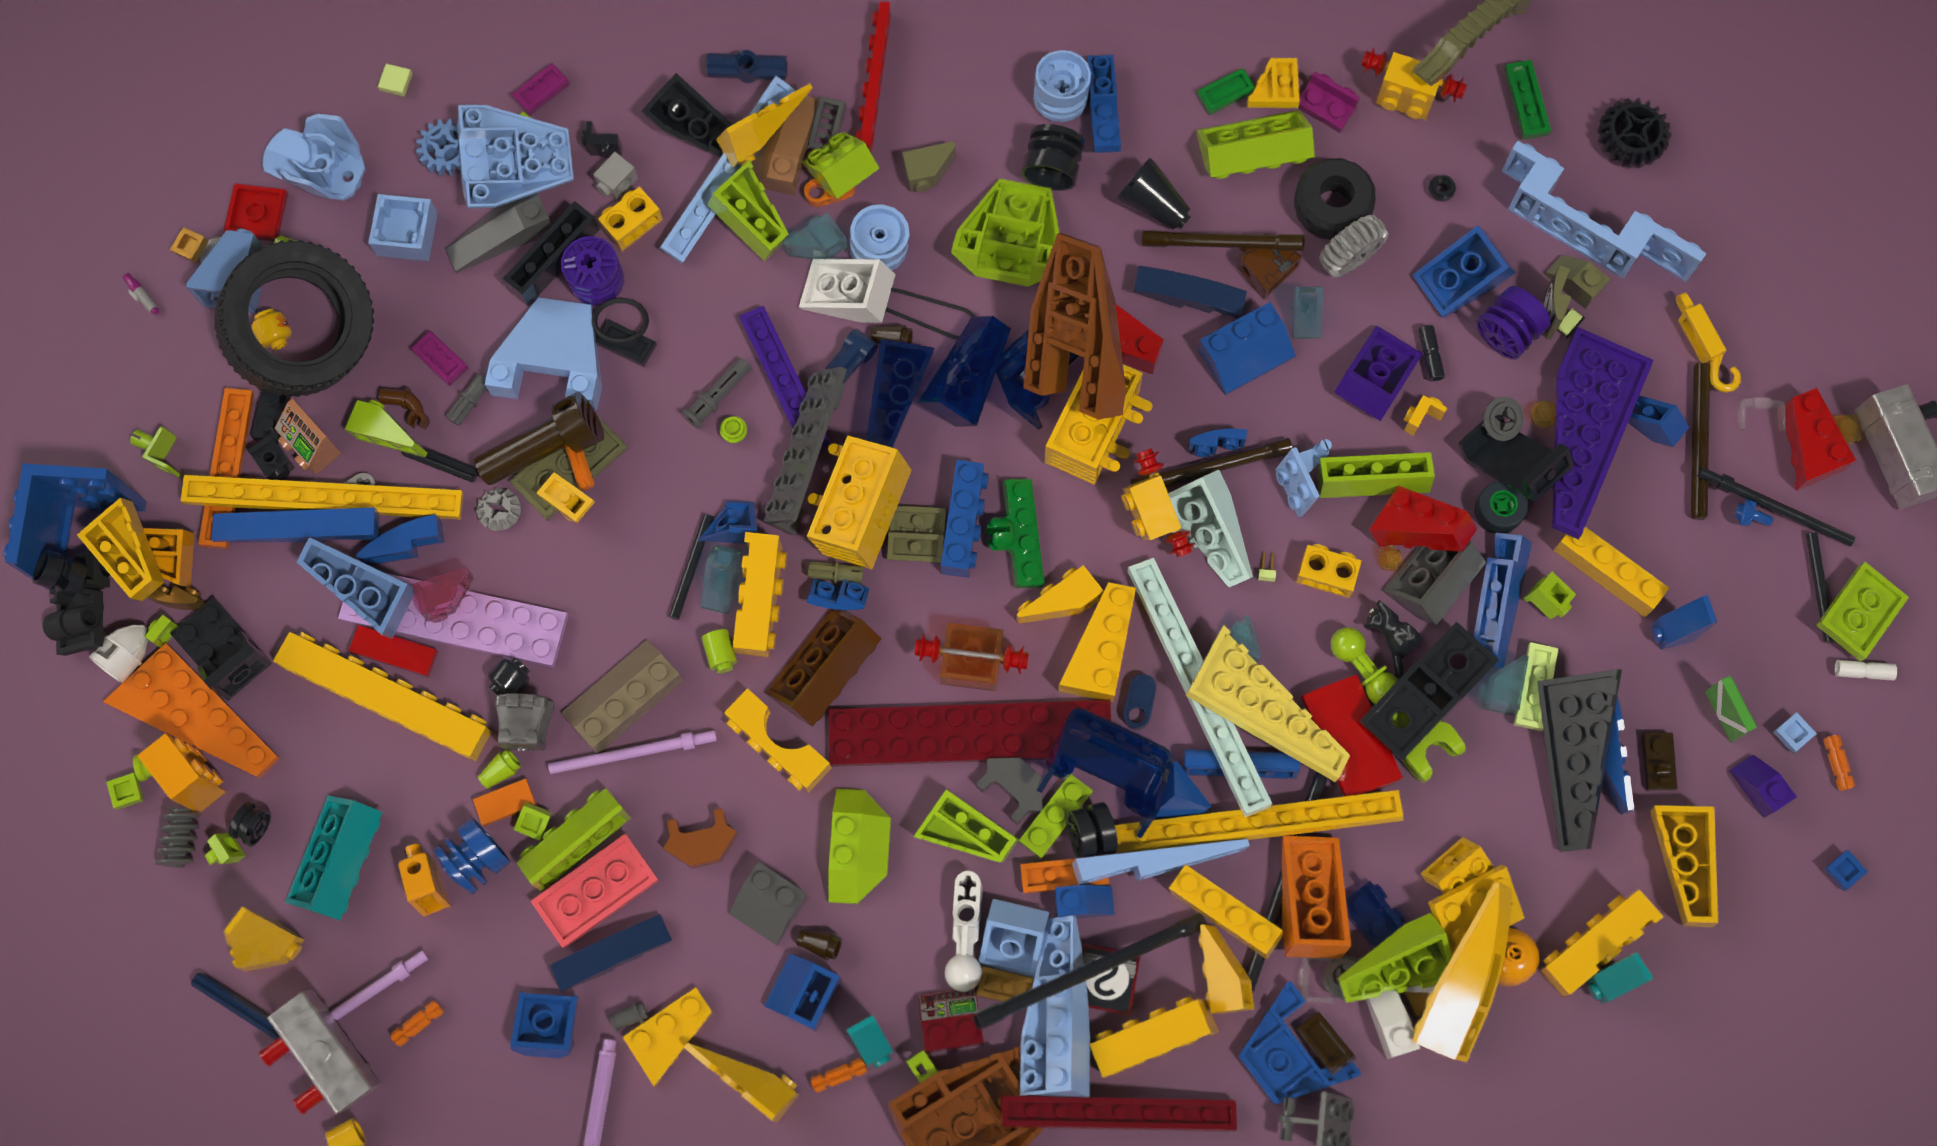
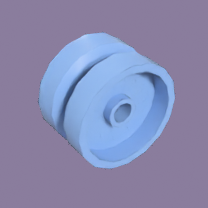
[850,204,909,271]

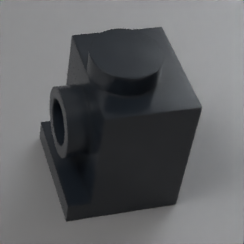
[247,435,295,480]

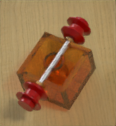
[914,623,1029,692]

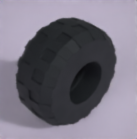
[1294,158,1376,240]

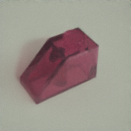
[413,567,474,623]

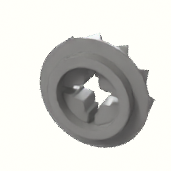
[476,487,521,531]

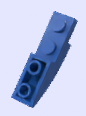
[1087,55,1121,153]

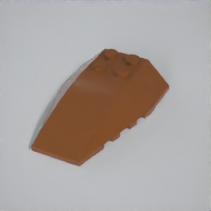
[887,1046,1044,1146]

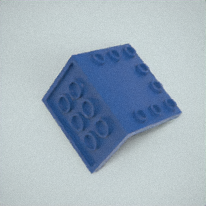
[4,463,146,591]

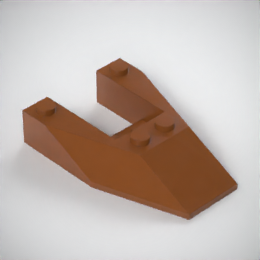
[1024,233,1126,420]

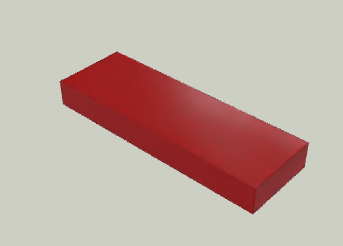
[348,625,438,677]

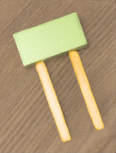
[1258,552,1276,582]

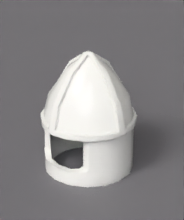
[89,625,148,684]

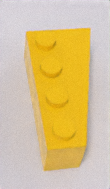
[1058,582,1136,703]
[1650,805,1718,927]
[1540,890,1664,997]

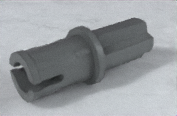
[447,374,487,425]

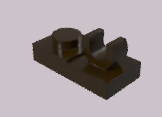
[1642,733,1678,791]

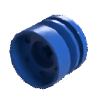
[433,817,511,894]

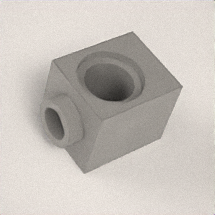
[593,152,638,201]

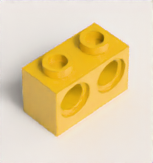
[598,186,663,252]
[1296,544,1362,598]

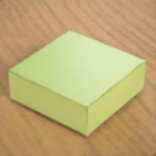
[378,64,413,97]

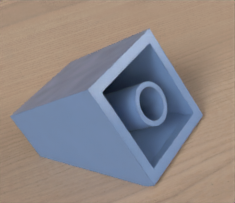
[186,229,262,314]

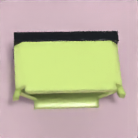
[1558,308,1586,339]

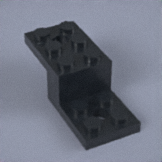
[1360,622,1499,761]

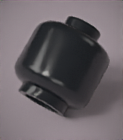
[488,656,530,696]

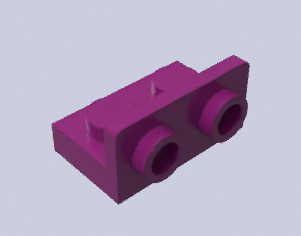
[1298,71,1360,133]

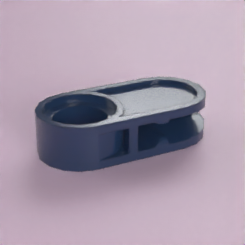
[1123,674,1156,730]

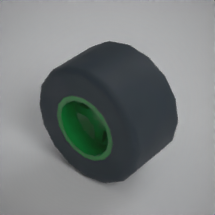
[1474,481,1528,534]

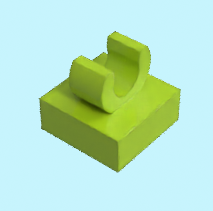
[205,833,246,865]

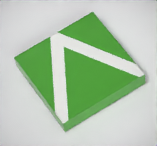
[1705,676,1757,742]

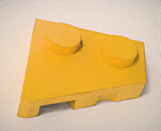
[1247,58,1300,108]

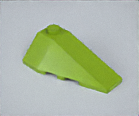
[1338,913,1452,1003]

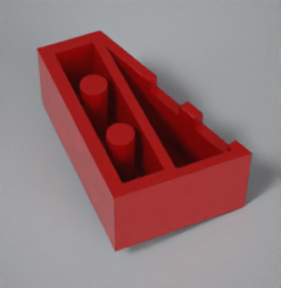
[1116,304,1164,375]
[1782,388,1856,491]

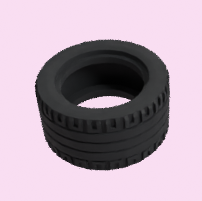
[214,240,374,397]

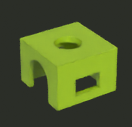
[907,1050,938,1083]

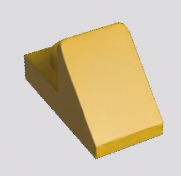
[537,472,595,523]

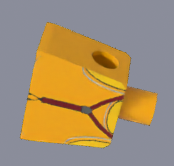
[398,844,450,917]

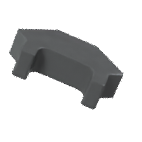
[977,758,1042,825]

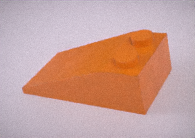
[1282,836,1351,959]

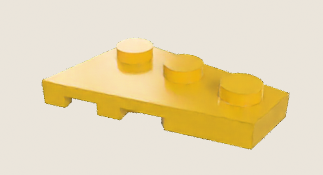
[623,988,713,1087]

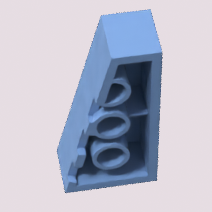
[297,537,417,639]

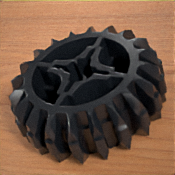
[1597,97,1671,169]

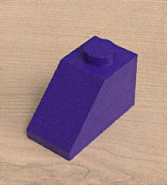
[1729,755,1797,818]

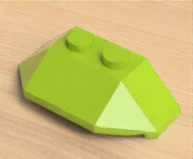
[829,789,891,904]

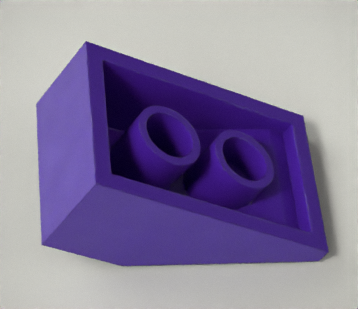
[1334,325,1423,421]

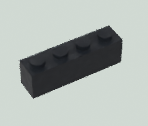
[502,201,600,307]

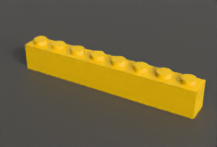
[273,632,492,762]

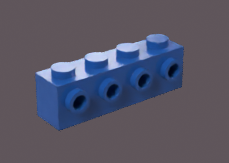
[941,460,989,578]

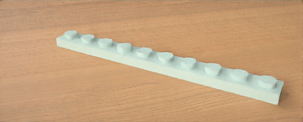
[1127,558,1272,817]

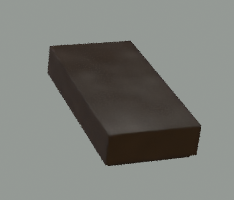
[1296,1012,1356,1076]

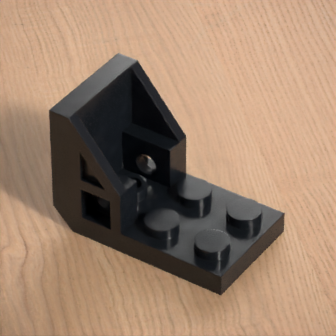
[170,597,272,701]

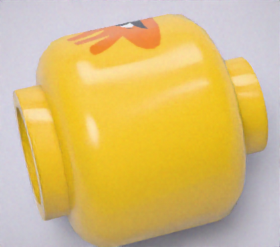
[251,308,292,351]

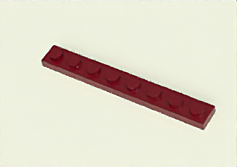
[1001,1096,1237,1132]

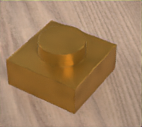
[170,227,209,264]

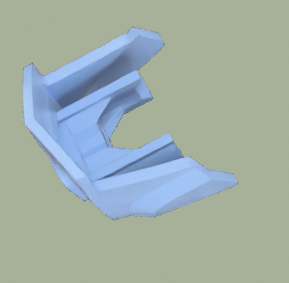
[263,114,366,200]

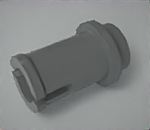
[609,1001,649,1032]

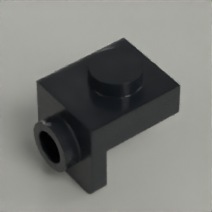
[582,121,622,158]

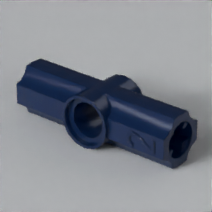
[706,50,788,83]

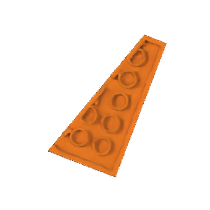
[103,643,280,778]

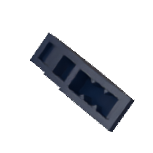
[1133,266,1247,319]
[549,914,672,993]

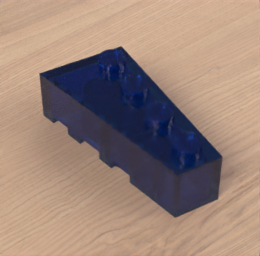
[917,316,1011,427]
[865,339,935,448]

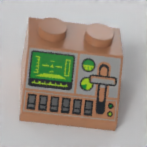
[275,398,341,475]

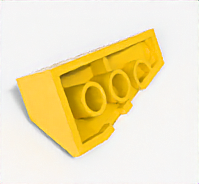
[716,84,813,167]
[224,906,304,972]
[684,1043,799,1122]

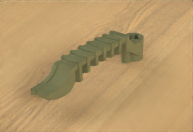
[1412,0,1531,86]

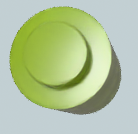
[701,629,737,674]

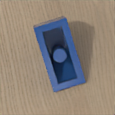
[1628,395,1690,447]
[1055,885,1115,919]

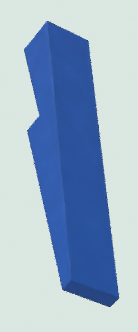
[212,507,379,542]

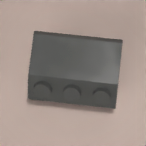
[1383,541,1486,625]

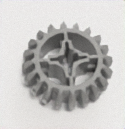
[1319,215,1389,277]

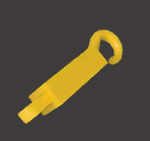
[1676,292,1741,393]

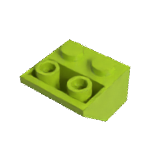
[802,132,880,199]

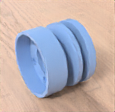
[1033,50,1091,122]

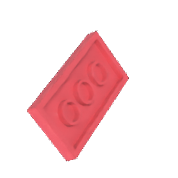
[531,833,659,949]

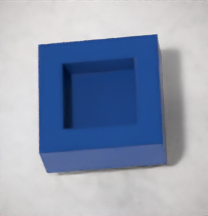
[1824,850,1868,891]

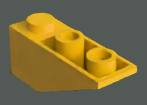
[1016,565,1104,624]
[1199,925,1255,1014]

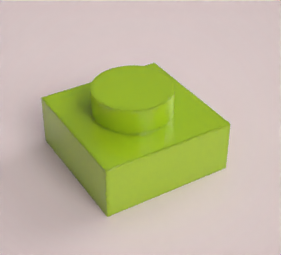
[144,614,178,647]
[106,772,145,810]
[514,802,552,841]

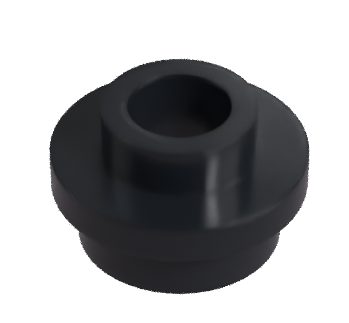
[1429,175,1456,201]

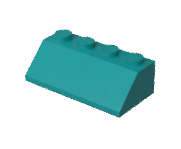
[285,795,383,921]

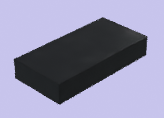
[596,319,657,367]

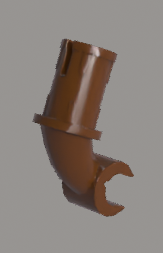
[379,387,430,430]

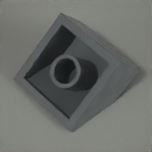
[729,862,809,946]

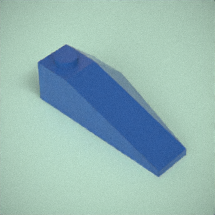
[1603,696,1634,815]

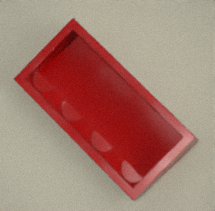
[1301,674,1403,797]

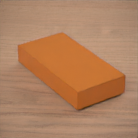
[473,779,537,827]

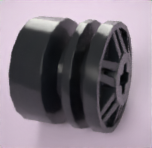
[1022,124,1085,191]

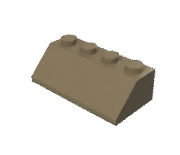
[561,640,683,754]

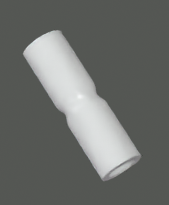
[1834,660,1897,681]

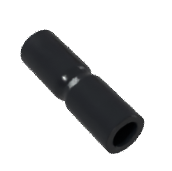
[1418,325,1446,382]

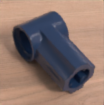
[826,328,878,384]

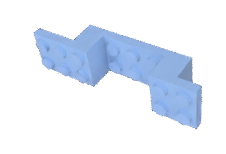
[1502,141,1707,282]

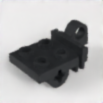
[42,550,110,656]

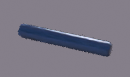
[191,972,280,1040]

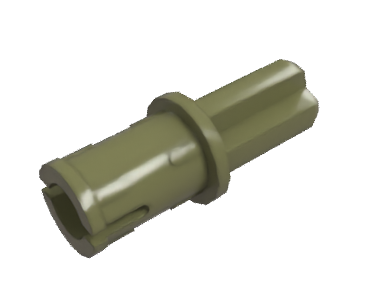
[808,561,863,584]

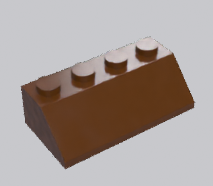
[764,609,882,727]

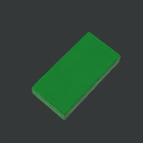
[1197,68,1255,115]

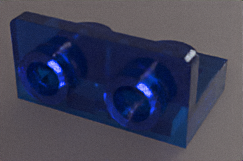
[1346,881,1405,949]

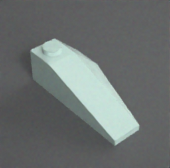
[1168,470,1253,587]

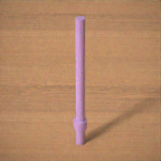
[548,730,717,774]
[284,950,429,1056]

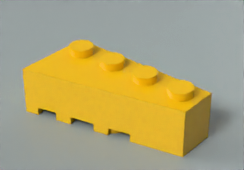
[733,532,788,657]
[1089,996,1219,1078]

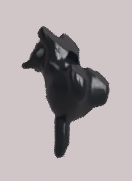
[1364,600,1421,680]

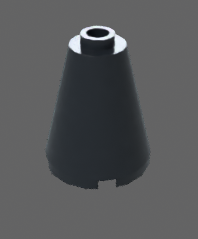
[1116,158,1191,230]

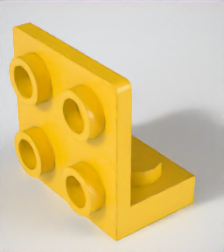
[1420,837,1495,894]

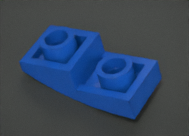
[1188,429,1247,457]
[806,578,870,610]

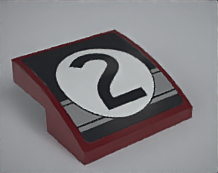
[1082,943,1141,1016]

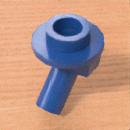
[1734,499,1773,526]

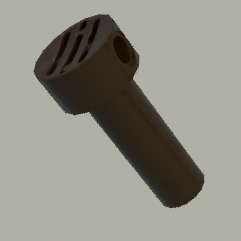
[474,392,604,486]

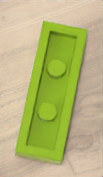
[1019,773,1093,859]

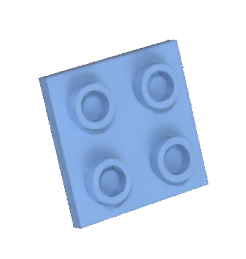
[1275,439,1332,518]

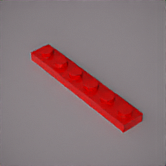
[856,1,891,154]

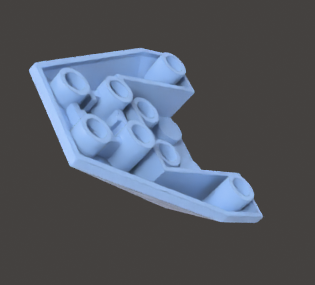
[458,105,574,208]

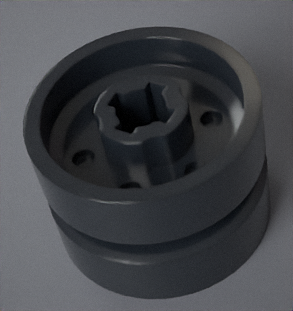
[1066,802,1118,858]

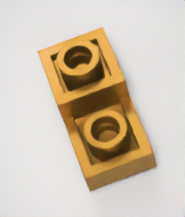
[147,586,205,610]

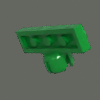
[986,479,1045,589]

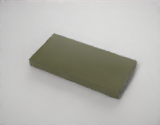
[510,416,629,521]

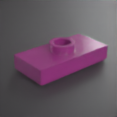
[512,63,570,116]
[411,331,469,387]

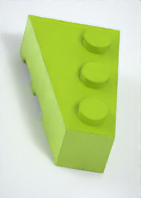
[707,160,789,262]

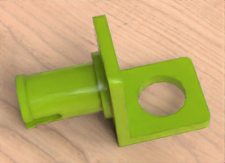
[130,426,181,478]

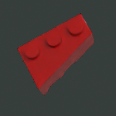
[1369,486,1477,551]

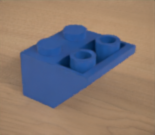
[764,954,842,1032]

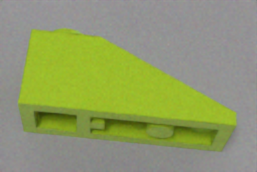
[344,400,427,457]

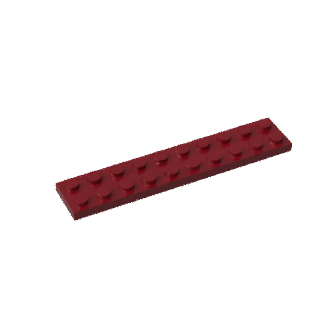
[829,700,1113,767]

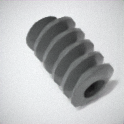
[155,807,201,868]

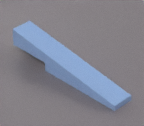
[1072,839,1250,885]

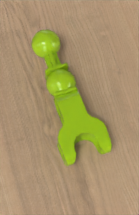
[1330,627,1466,783]

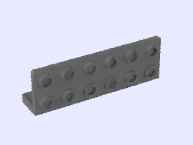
[763,366,847,535]

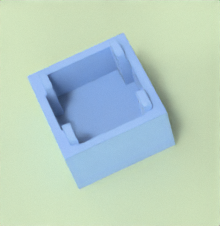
[368,194,438,261]

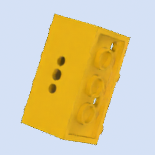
[1045,364,1153,485]
[807,436,912,570]

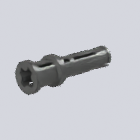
[681,357,752,429]

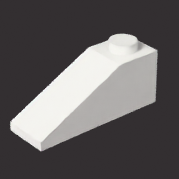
[1366,990,1420,1059]

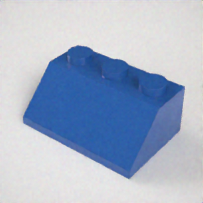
[1198,302,1296,395]

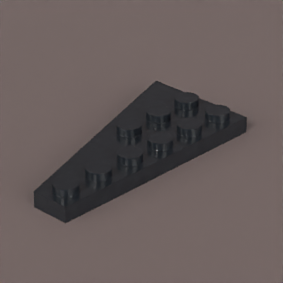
[1537,669,1622,852]

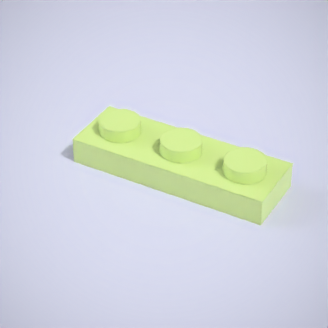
[1514,642,1558,731]

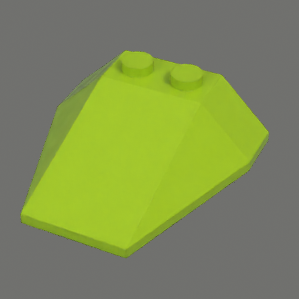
[951,178,1060,287]

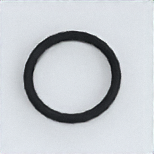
[592,298,649,344]

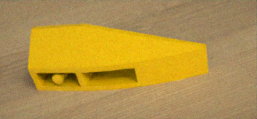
[1412,882,1512,1062]

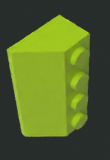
[1196,110,1315,179]
[516,788,631,892]

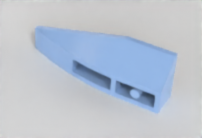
[1020,915,1090,1097]

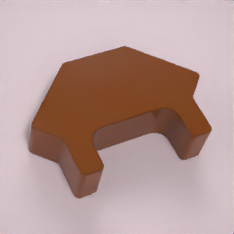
[663,808,738,869]

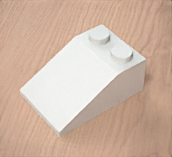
[799,259,895,323]

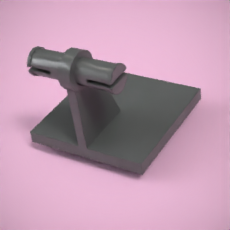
[1279,1092,1354,1146]

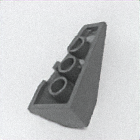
[446,193,552,273]

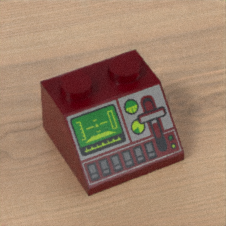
[918,987,984,1054]

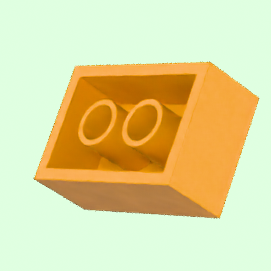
[137,733,226,813]

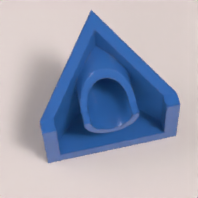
[698,500,757,544]
[1144,761,1211,821]

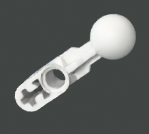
[945,871,983,992]

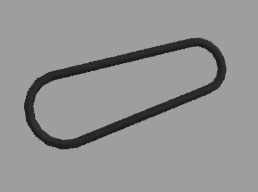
[885,288,977,340]

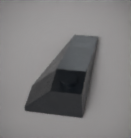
[641,73,733,157]

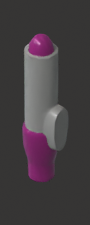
[123,273,159,315]

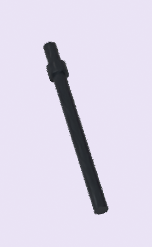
[1697,467,1855,547]

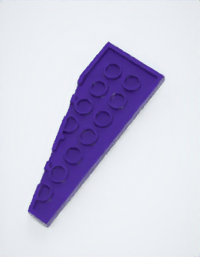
[1552,327,1654,539]

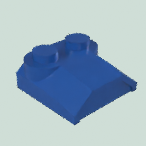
[510,991,578,1058]

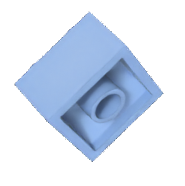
[979,899,1049,978]

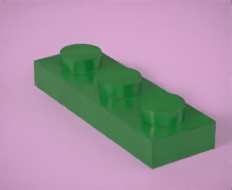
[1504,60,1551,140]

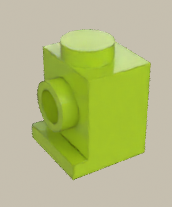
[1523,571,1576,620]

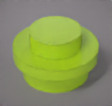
[720,416,748,443]

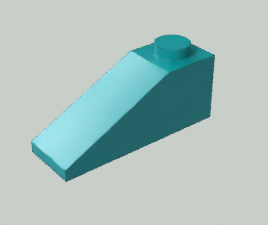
[1587,952,1653,1004]
[847,1015,894,1069]

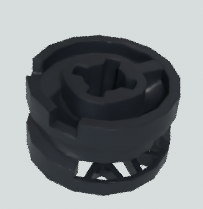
[228,801,272,847]

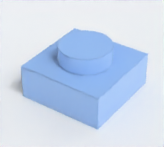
[1773,712,1817,753]

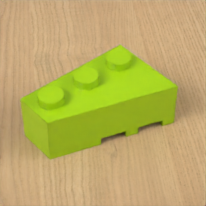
[914,789,1020,863]

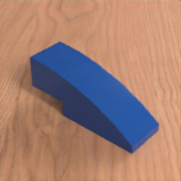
[356,514,445,566]

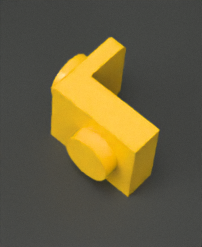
[1404,395,1447,436]

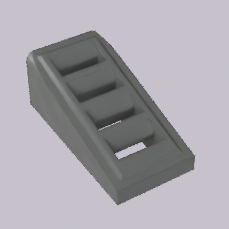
[807,96,847,150]

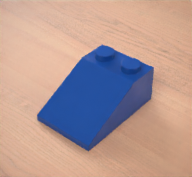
[1412,225,1516,318]

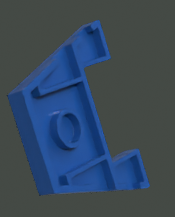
[1238,980,1362,1105]

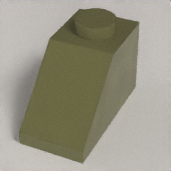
[902,141,956,192]
[1544,255,1610,309]

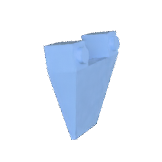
[485,297,602,411]

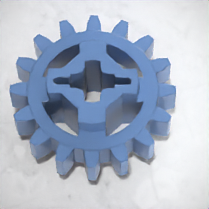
[416,119,461,176]

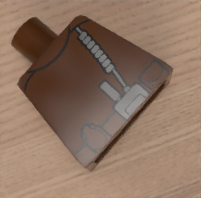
[1238,233,1302,300]

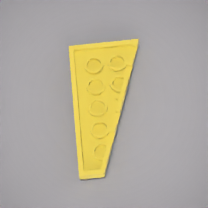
[1186,625,1350,782]

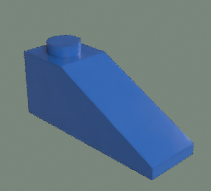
[1652,595,1717,650]

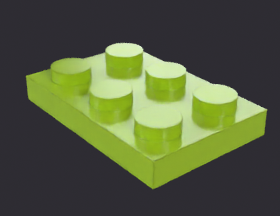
[1816,562,1909,661]

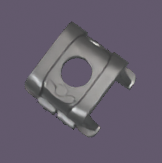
[495,694,554,751]

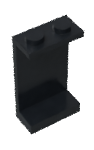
[1458,415,1575,502]

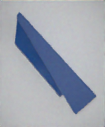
[1473,533,1532,669]

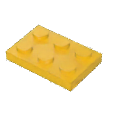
[1428,865,1524,956]

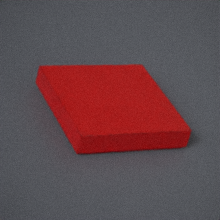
[223,183,288,241]

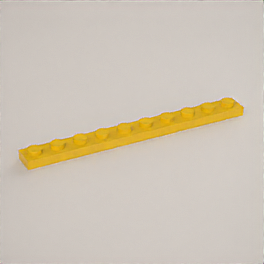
[181,475,464,520]
[1115,790,1404,854]

